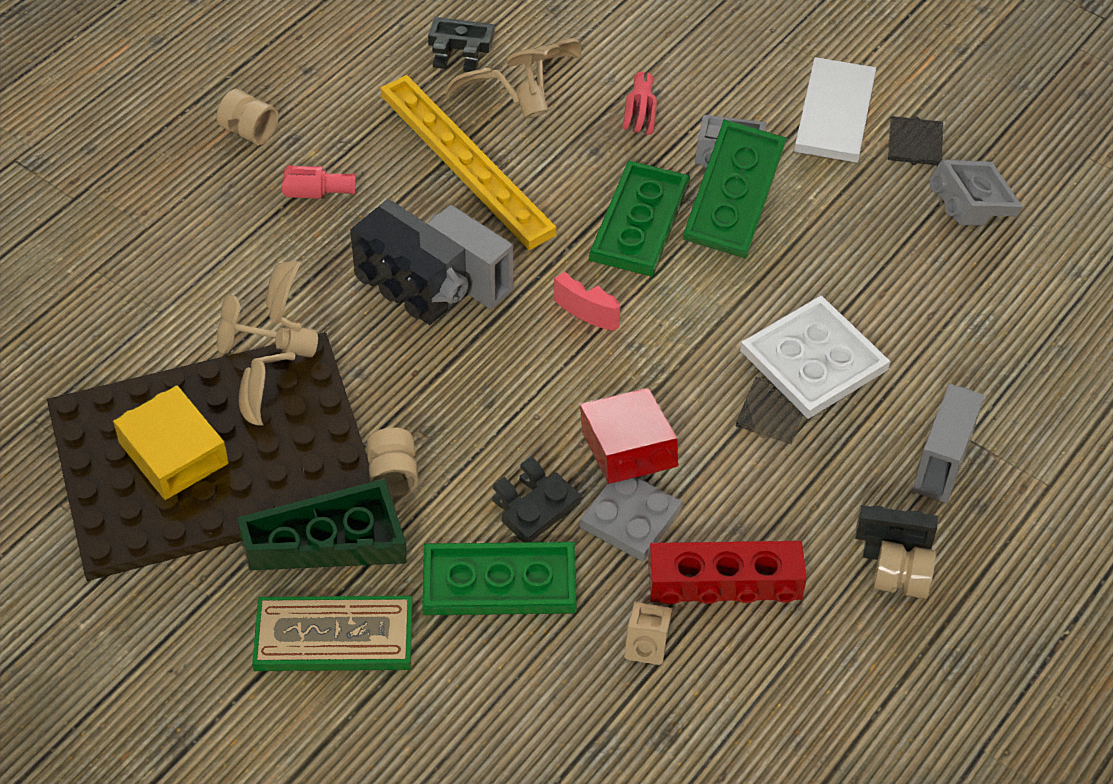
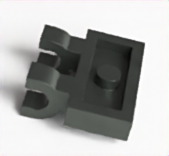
[428,17,495,72]
[492,456,582,542]
[855,505,938,560]

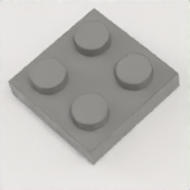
[580,477,683,562]

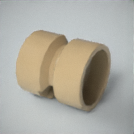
[217,89,278,145]
[367,428,418,497]
[873,540,936,600]

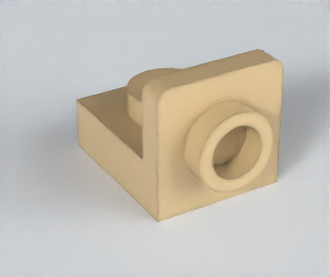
[624,602,672,665]

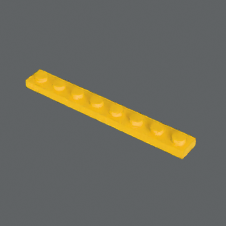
[380,75,556,250]

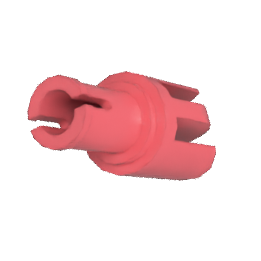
[623,72,657,135]
[281,165,356,199]

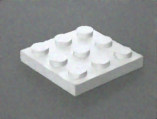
[740,296,890,419]

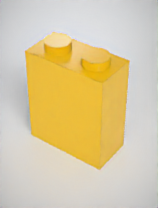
[113,386,229,500]

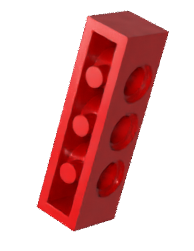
[648,541,807,604]

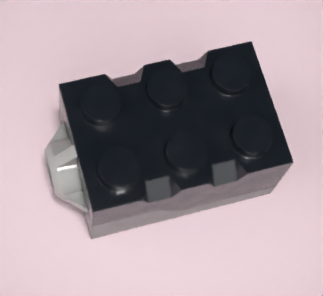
[350,199,468,325]

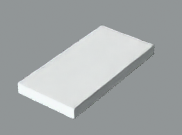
[794,57,876,163]

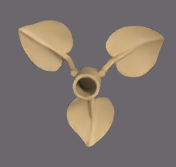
[445,38,582,119]
[217,261,318,426]

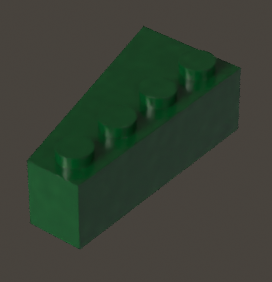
[237,478,406,571]

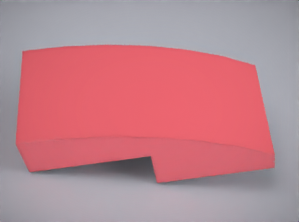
[554,272,620,331]

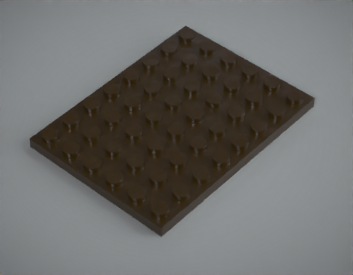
[47,332,370,581]

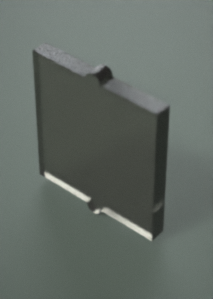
[888,116,943,166]
[735,377,803,444]

